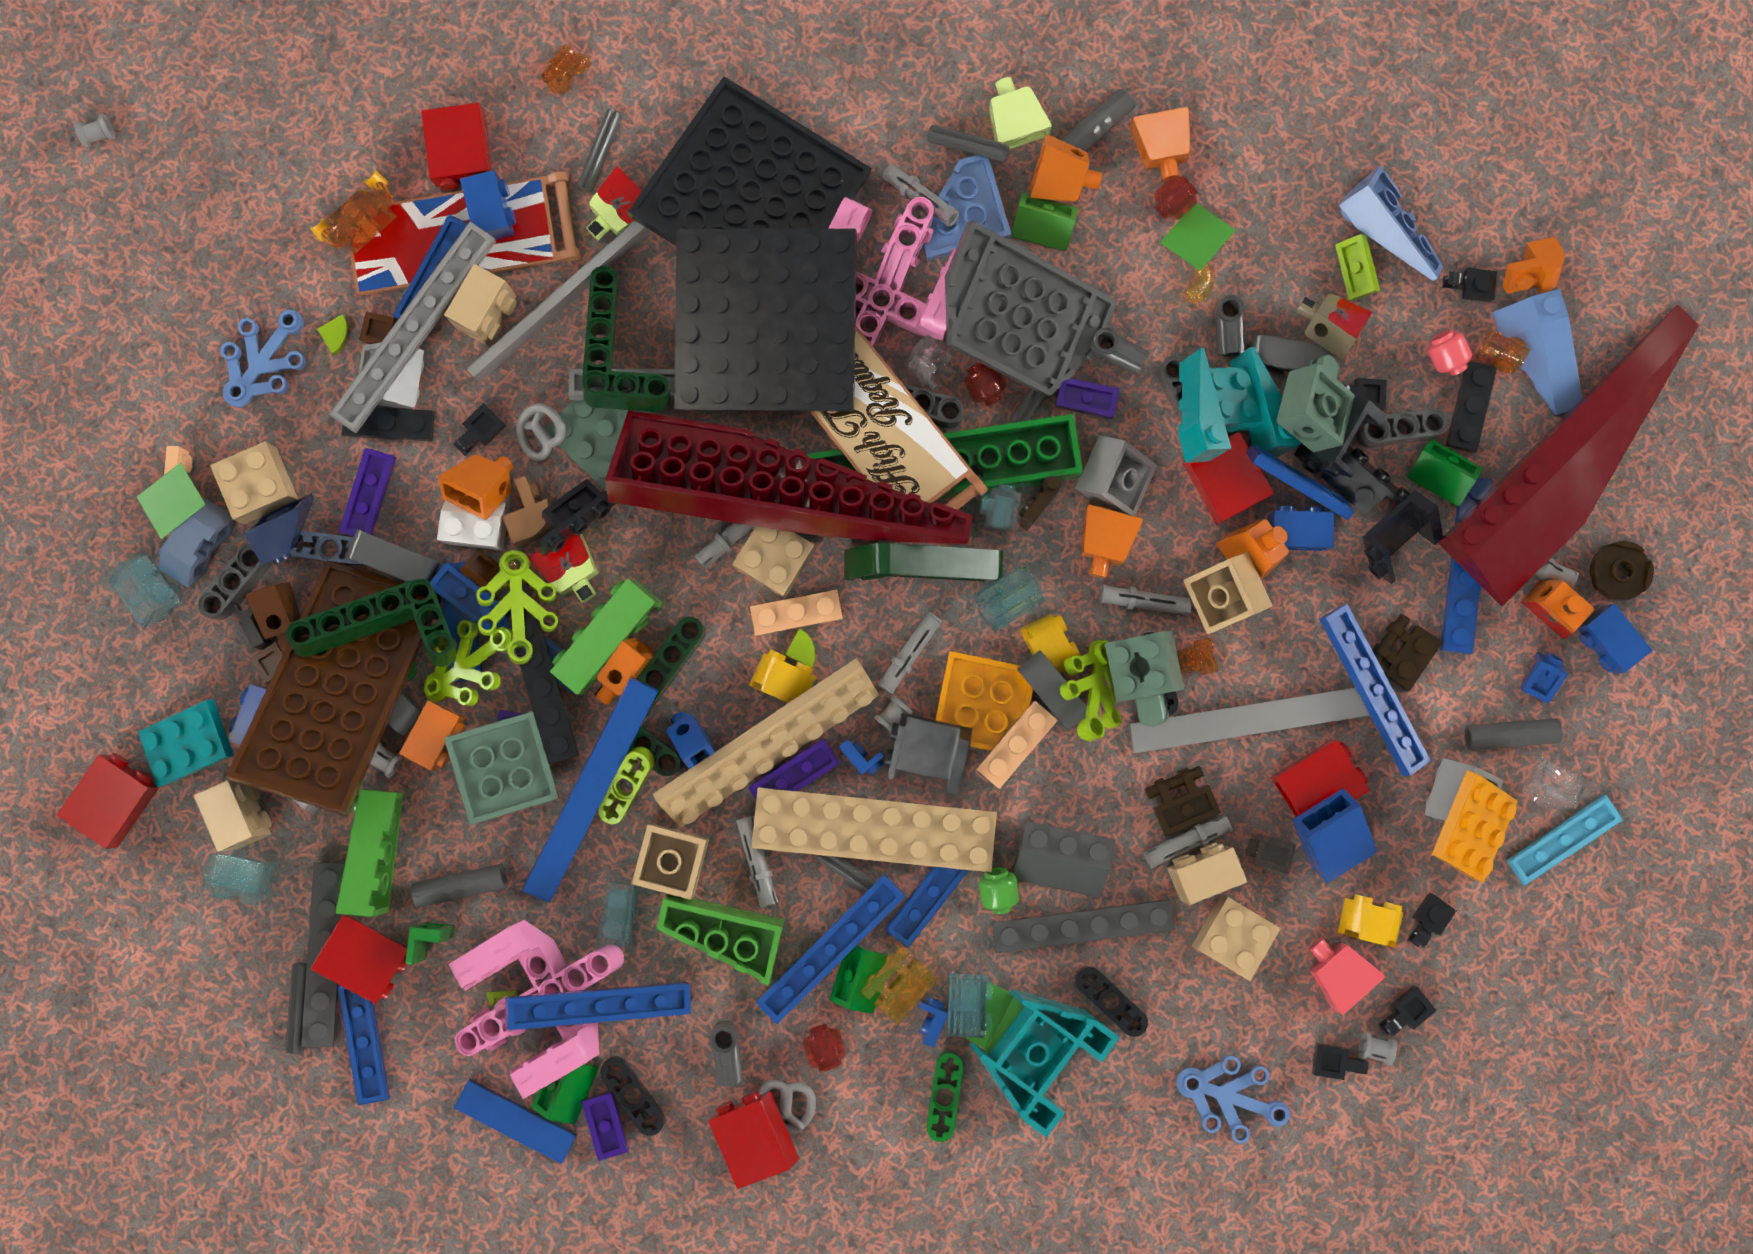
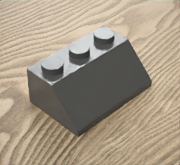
[1013,820,1116,898]

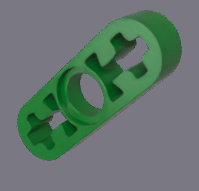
[926,1051,963,1142]

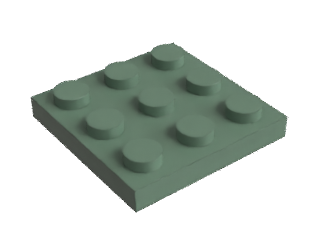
[545,400,653,491]
[444,711,559,825]

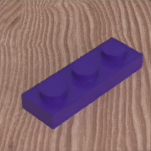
[339,447,397,537]
[748,738,840,799]

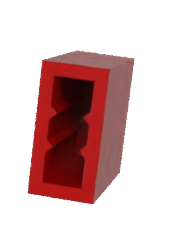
[421,102,492,190]
[1183,432,1274,525]
[1270,739,1370,817]
[56,753,159,849]
[310,914,407,1004]
[708,1091,800,1189]

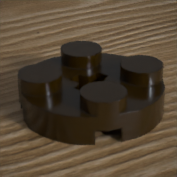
[1590,541,1654,601]

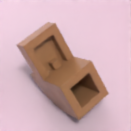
[502,476,552,547]

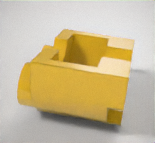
[1019,613,1081,673]
[749,649,816,703]
[1337,894,1403,948]

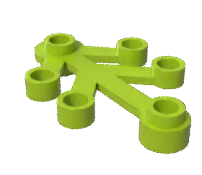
[476,550,558,664]
[424,620,513,706]
[1060,640,1122,742]

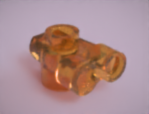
[541,44,590,93]
[1478,329,1531,373]
[1177,638,1218,675]

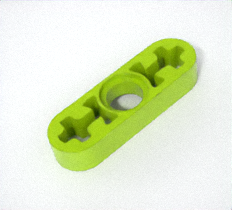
[598,747,655,824]

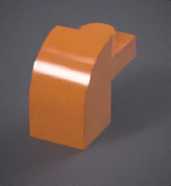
[1503,236,1565,294]

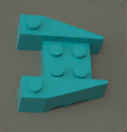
[1178,347,1301,463]
[970,988,1120,1138]

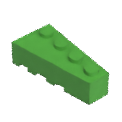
[550,578,665,695]
[336,789,403,917]
[656,894,785,986]

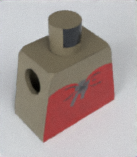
[1296,294,1373,361]

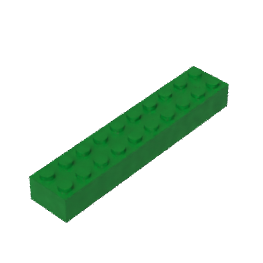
[807,414,1083,499]

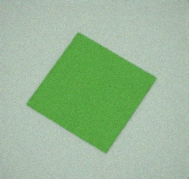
[1160,202,1236,271]
[137,462,206,539]

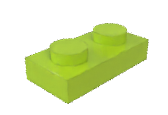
[1335,234,1380,301]

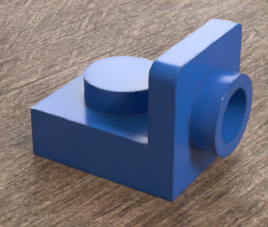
[1520,651,1568,704]
[839,740,885,776]
[918,996,948,1048]

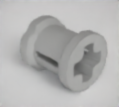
[74,113,115,148]
[874,695,913,732]
[370,742,404,778]
[1358,1032,1397,1066]

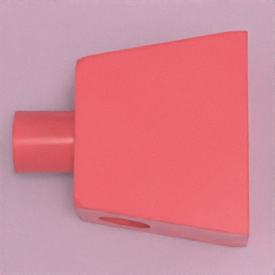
[1309,938,1385,1015]

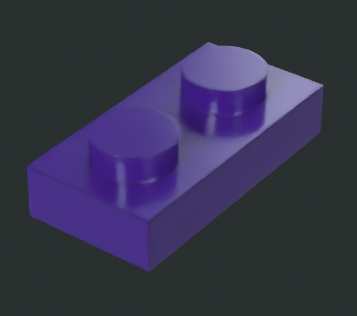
[1055,378,1119,419]
[581,1091,629,1161]

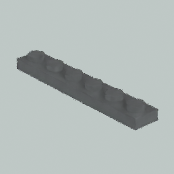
[301,862,345,1047]
[992,899,1175,953]

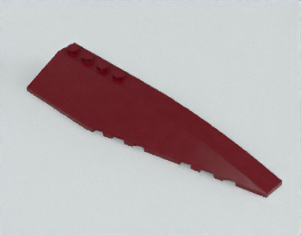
[1437,305,1699,606]
[605,410,973,544]

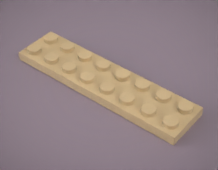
[653,658,879,828]
[751,788,997,872]

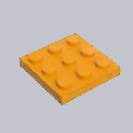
[935,651,1033,751]
[1431,770,1518,883]

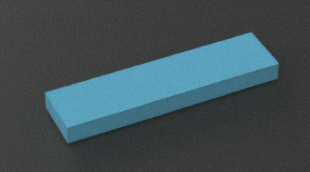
[1505,795,1623,885]

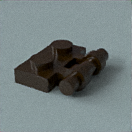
[1018,476,1061,531]
[1372,614,1443,691]
[1144,766,1221,836]

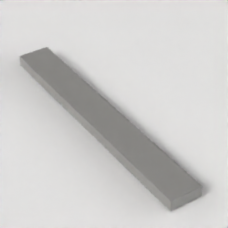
[467,221,652,383]
[329,222,496,433]
[1128,688,1370,753]

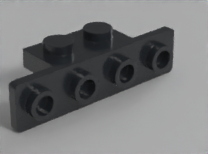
[1321,446,1411,516]
[540,479,617,557]

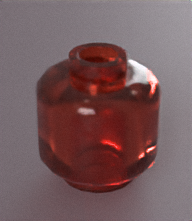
[1154,176,1198,220]
[963,362,1006,406]
[803,1024,846,1072]

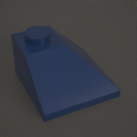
[243,493,314,565]

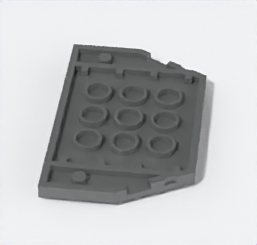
[945,220,1118,396]

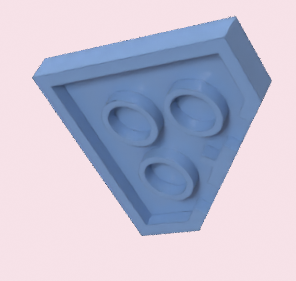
[923,155,1012,261]

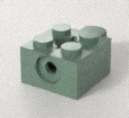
[1276,355,1355,453]
[1105,631,1184,727]

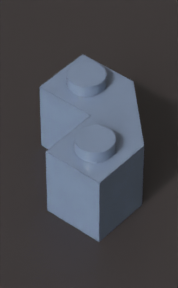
[158,498,234,587]

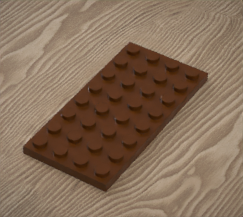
[226,561,441,816]

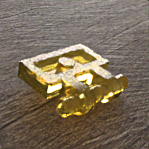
[861,946,938,1025]

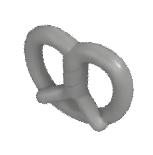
[516,403,566,461]
[758,1079,816,1133]

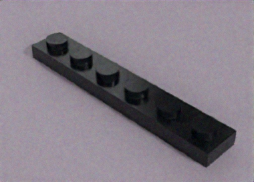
[498,583,579,764]

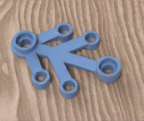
[220,309,306,408]
[1176,1055,1290,1144]

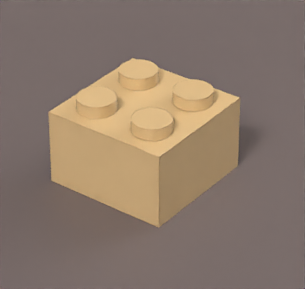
[444,264,517,346]
[210,441,298,524]
[732,527,816,599]
[1183,552,1273,635]
[194,780,272,852]
[632,824,710,900]
[1167,842,1247,905]
[1192,894,1281,981]

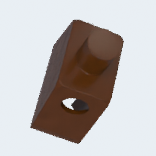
[245,582,301,653]

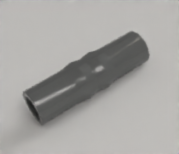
[1060,89,1135,151]
[1464,718,1563,750]
[411,864,507,908]

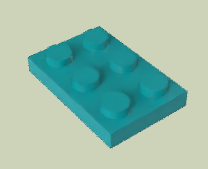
[138,699,234,788]

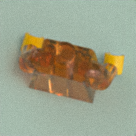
[310,170,396,254]

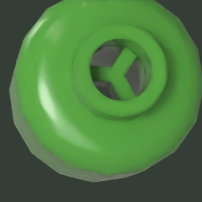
[978,867,1020,914]

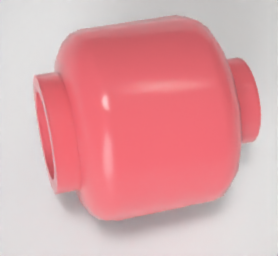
[1427,329,1473,376]

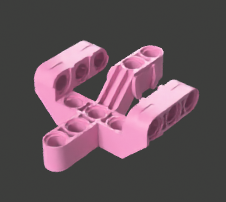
[828,197,956,349]
[448,920,624,1099]

